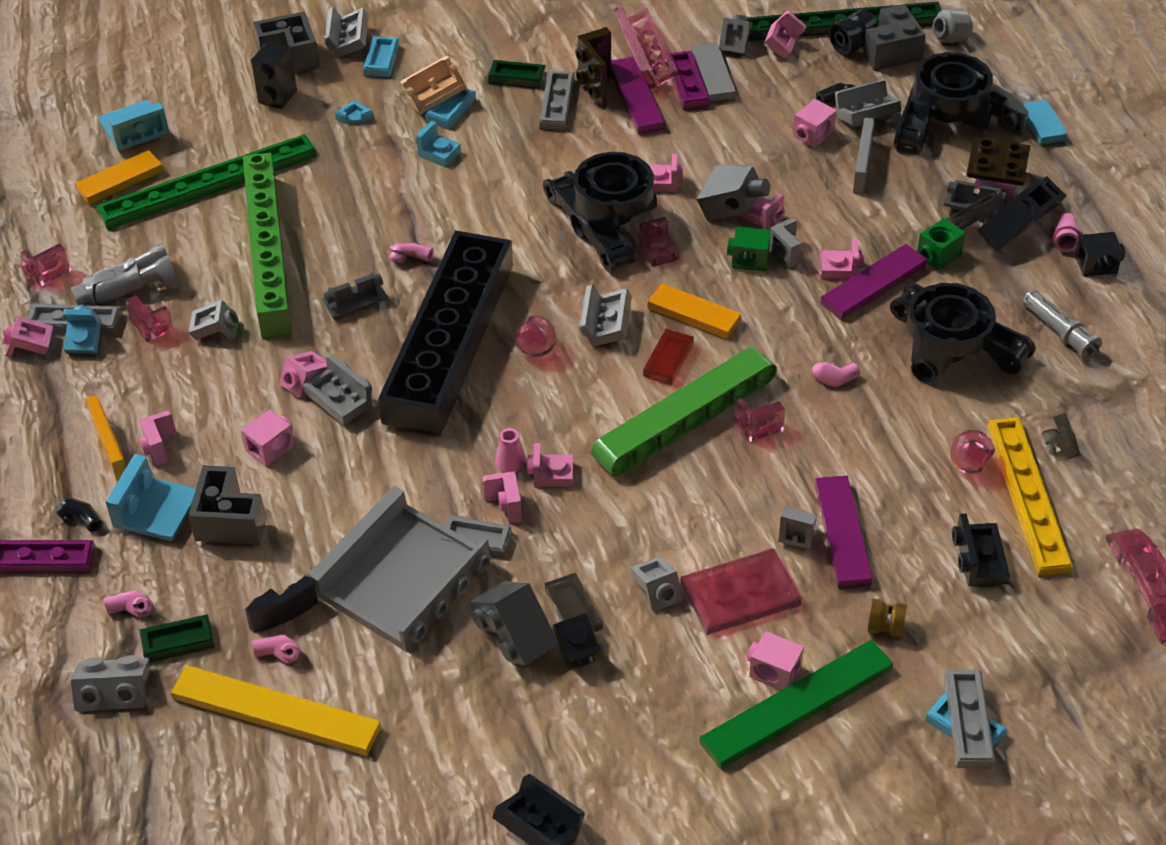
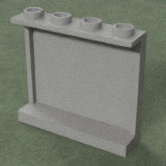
[308,486,491,652]

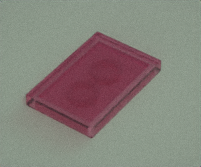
[681,548,802,635]

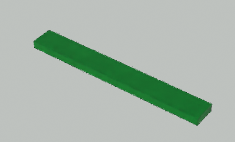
[96,134,317,230]

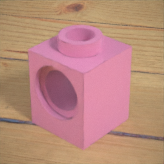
[793,99,837,148]
[241,409,295,467]
[747,631,804,690]

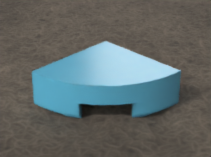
[335,100,374,124]

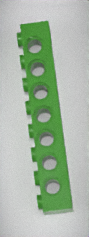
[243,153,292,339]

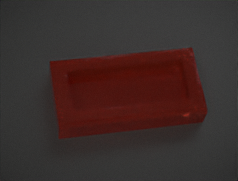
[643,329,694,385]

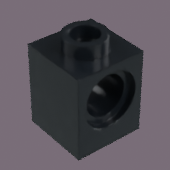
[1075,232,1125,276]

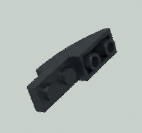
[977,176,1067,252]

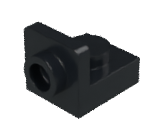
[552,613,604,668]

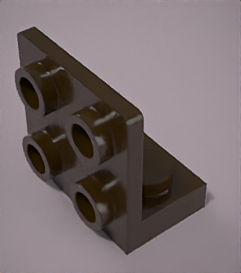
[575,27,611,108]
[966,137,1031,186]

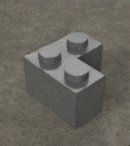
[863,4,926,71]
[253,11,320,73]
[189,465,266,545]
[469,582,560,666]

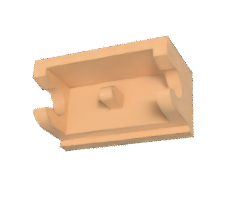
[400,56,467,114]

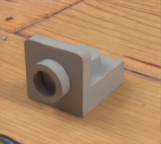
[719,14,753,54]
[770,218,801,269]
[188,300,239,341]
[778,507,819,550]
[630,556,683,612]

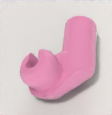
[389,243,434,264]
[103,590,153,618]
[252,635,301,664]

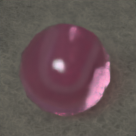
[514,316,557,358]
[950,430,996,474]

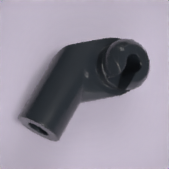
[816,83,856,103]
[55,497,102,532]

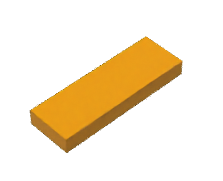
[74,150,164,205]
[647,283,741,339]
[85,395,126,482]

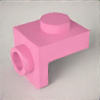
[765,11,807,59]
[139,410,177,467]

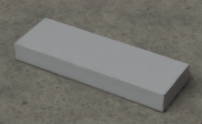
[691,42,736,102]
[539,71,575,131]
[853,118,875,194]
[27,304,122,335]
[944,670,995,768]

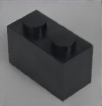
[251,41,297,109]

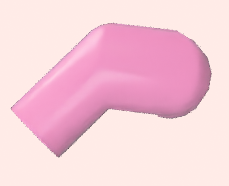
[812,362,860,387]

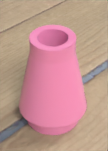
[1052,213,1082,252]
[495,428,527,474]

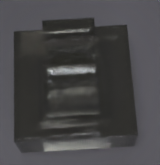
[1042,413,1081,459]

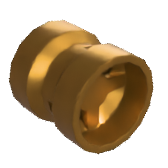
[867,598,907,638]

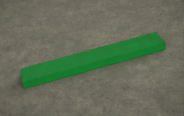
[700,639,893,769]

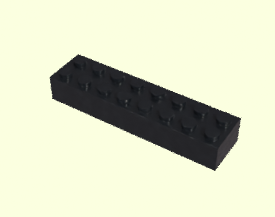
[378,230,513,436]

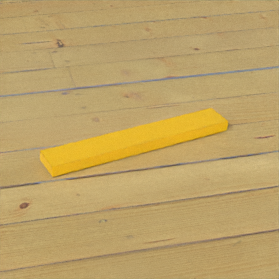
[987,417,1073,577]
[170,665,381,757]

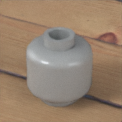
[932,9,973,43]

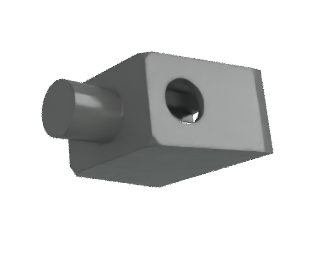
[697,165,770,221]

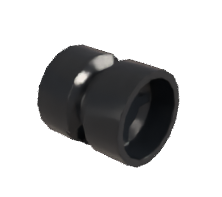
[829,9,878,55]

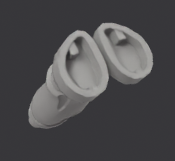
[71,243,180,305]

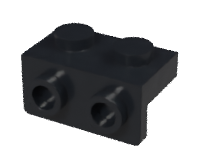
[952,513,1010,586]
[492,774,585,845]

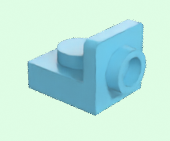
[416,121,461,168]
[63,306,101,355]

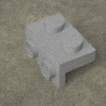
[324,7,369,58]
[835,80,901,127]
[579,284,632,347]
[303,354,373,425]
[70,655,150,712]

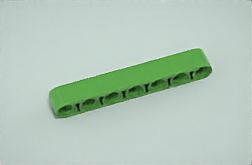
[591,347,777,476]

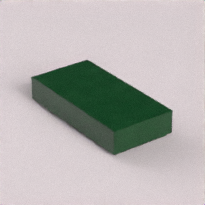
[488,60,546,89]
[139,614,215,663]

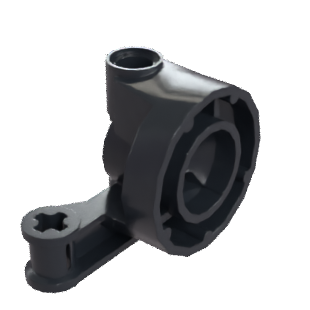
[894,52,993,152]
[543,152,657,272]
[890,283,1036,384]

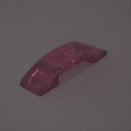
[1106,528,1166,644]

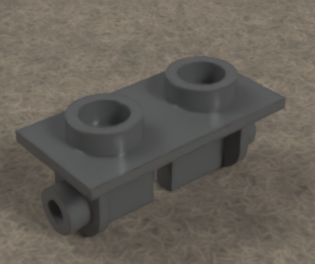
[943,179,1006,217]
[322,273,388,319]

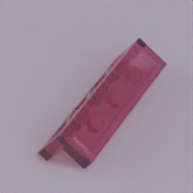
[613,5,679,90]

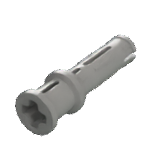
[1023,289,1102,360]

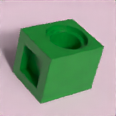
[917,218,966,270]
[727,227,771,271]

